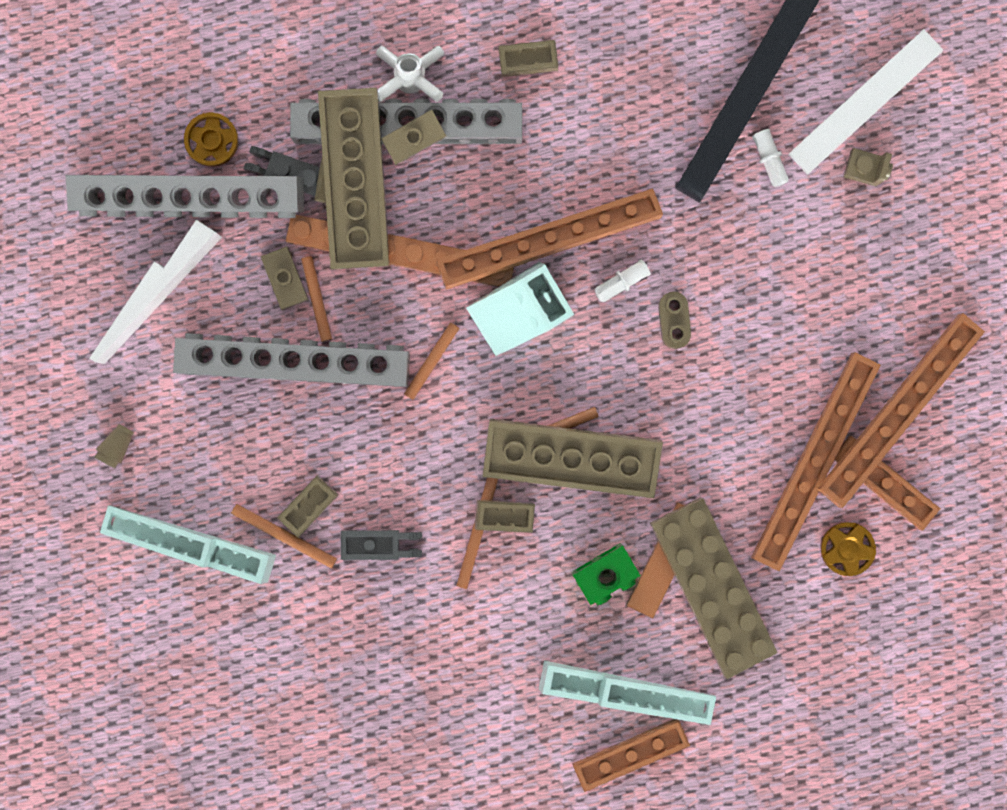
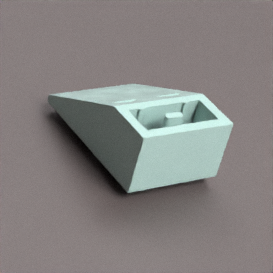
[466,262,574,356]

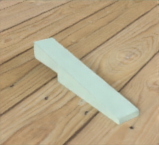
[100,505,276,584]
[539,660,716,725]

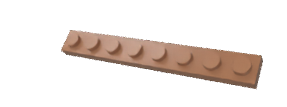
[436,188,663,290]
[286,215,514,287]
[817,313,985,508]
[751,352,881,572]

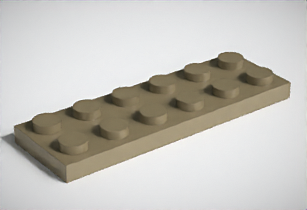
[318,87,390,270]
[482,419,663,498]
[650,497,778,679]

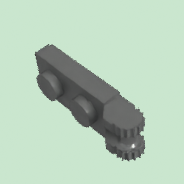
[243,146,320,197]
[341,530,422,560]

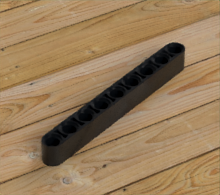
[675,0,819,203]

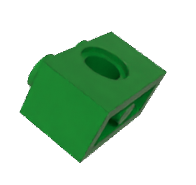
[571,543,641,606]

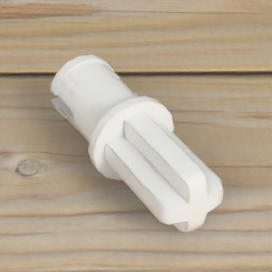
[752,129,789,187]
[595,259,651,302]

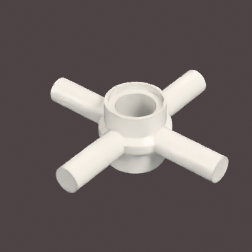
[376,46,444,102]

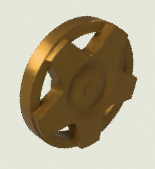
[184,112,239,167]
[821,522,876,576]

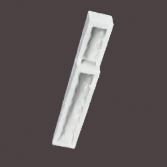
[789,29,943,175]
[89,220,222,364]

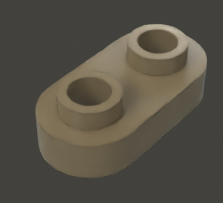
[658,291,691,349]

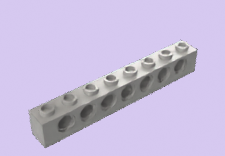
[290,99,522,144]
[65,175,304,218]
[173,333,410,387]

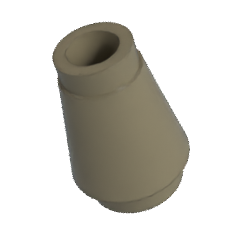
[94,424,134,468]

